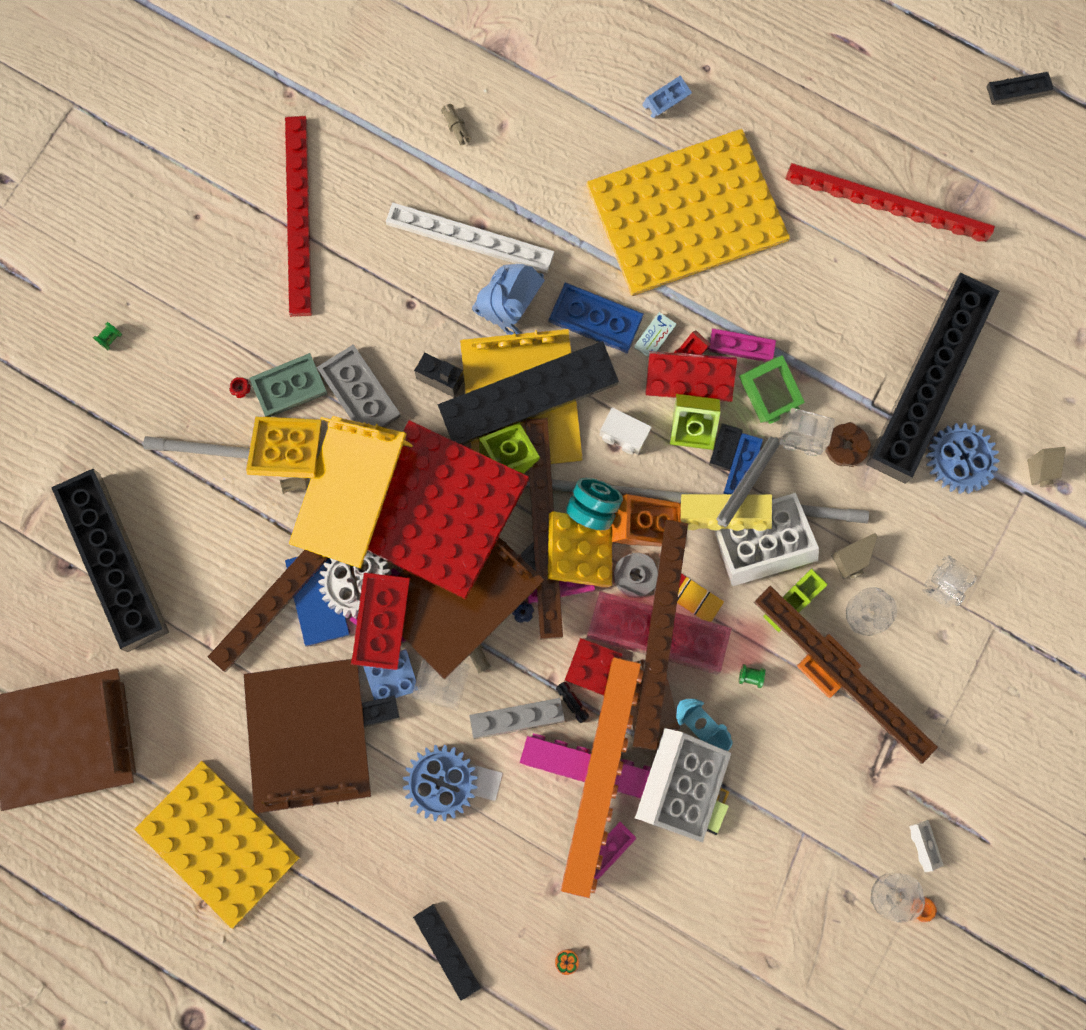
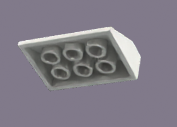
[714,493,819,586]
[635,728,731,843]

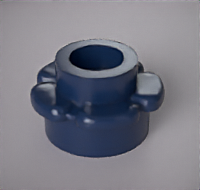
[512,601,534,623]

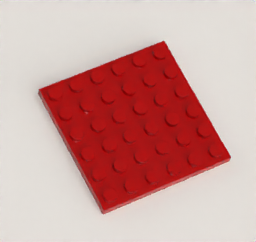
[367,420,529,600]

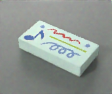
[634,312,677,357]

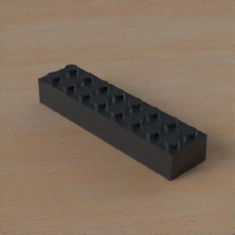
[437,341,619,445]
[51,469,170,652]

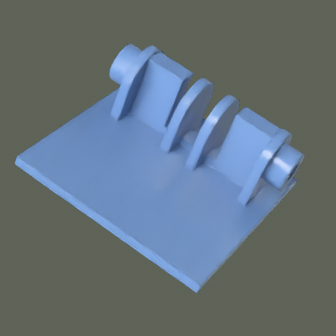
[363,649,419,700]

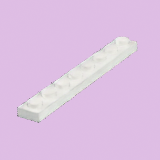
[386,202,554,274]

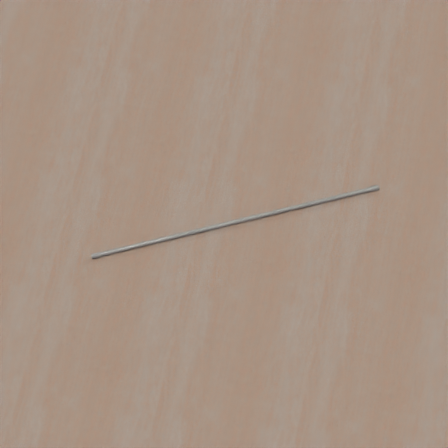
[143,436,869,524]

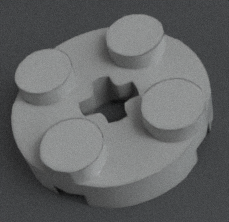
[614,553,658,598]

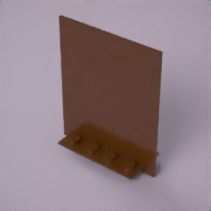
[397,537,544,680]
[244,659,371,814]
[0,668,136,811]

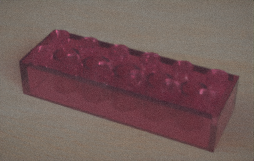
[586,591,732,675]

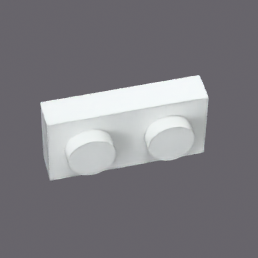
[909,820,944,872]

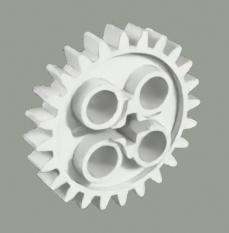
[319,551,392,619]

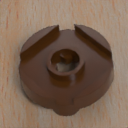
[825,422,871,467]

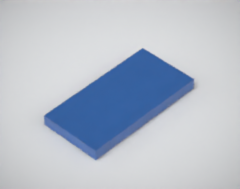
[548,282,644,354]
[285,557,350,647]

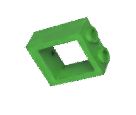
[739,355,805,424]

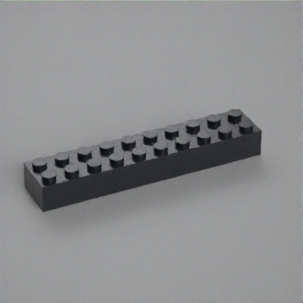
[866,272,1000,484]

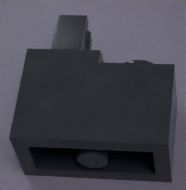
[414,352,464,398]

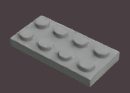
[317,344,401,427]

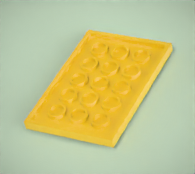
[134,761,300,929]

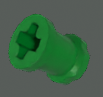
[93,322,123,351]
[738,664,766,688]

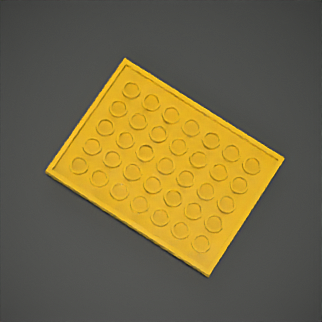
[587,129,790,296]

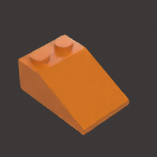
[612,494,681,547]

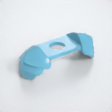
[676,699,733,751]

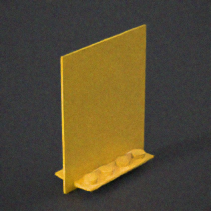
[460,329,583,464]
[289,416,413,568]

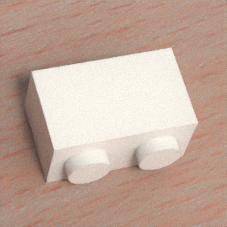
[599,408,651,455]

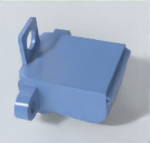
[472,264,545,335]

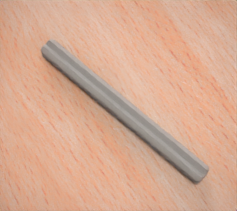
[716,436,780,527]

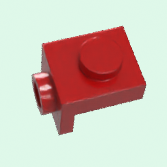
[673,330,711,355]

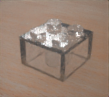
[779,408,835,456]
[412,659,470,711]

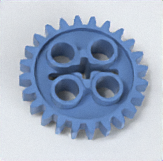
[926,423,1000,494]
[403,745,478,821]

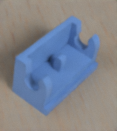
[642,75,692,118]

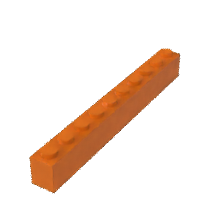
[561,658,643,898]

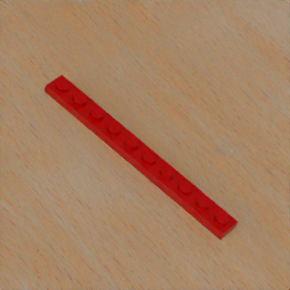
[285,116,312,317]
[785,163,995,242]

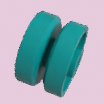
[566,477,623,530]

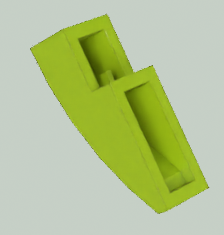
[763,568,828,632]

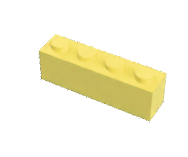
[680,494,772,531]

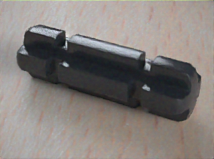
[556,681,589,723]

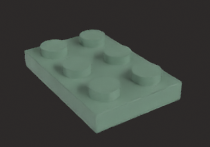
[249,353,328,417]

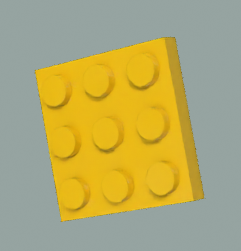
[246,416,322,478]
[548,511,612,588]

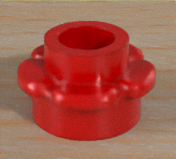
[229,377,251,398]

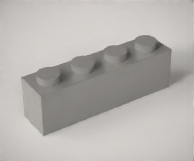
[469,698,565,740]

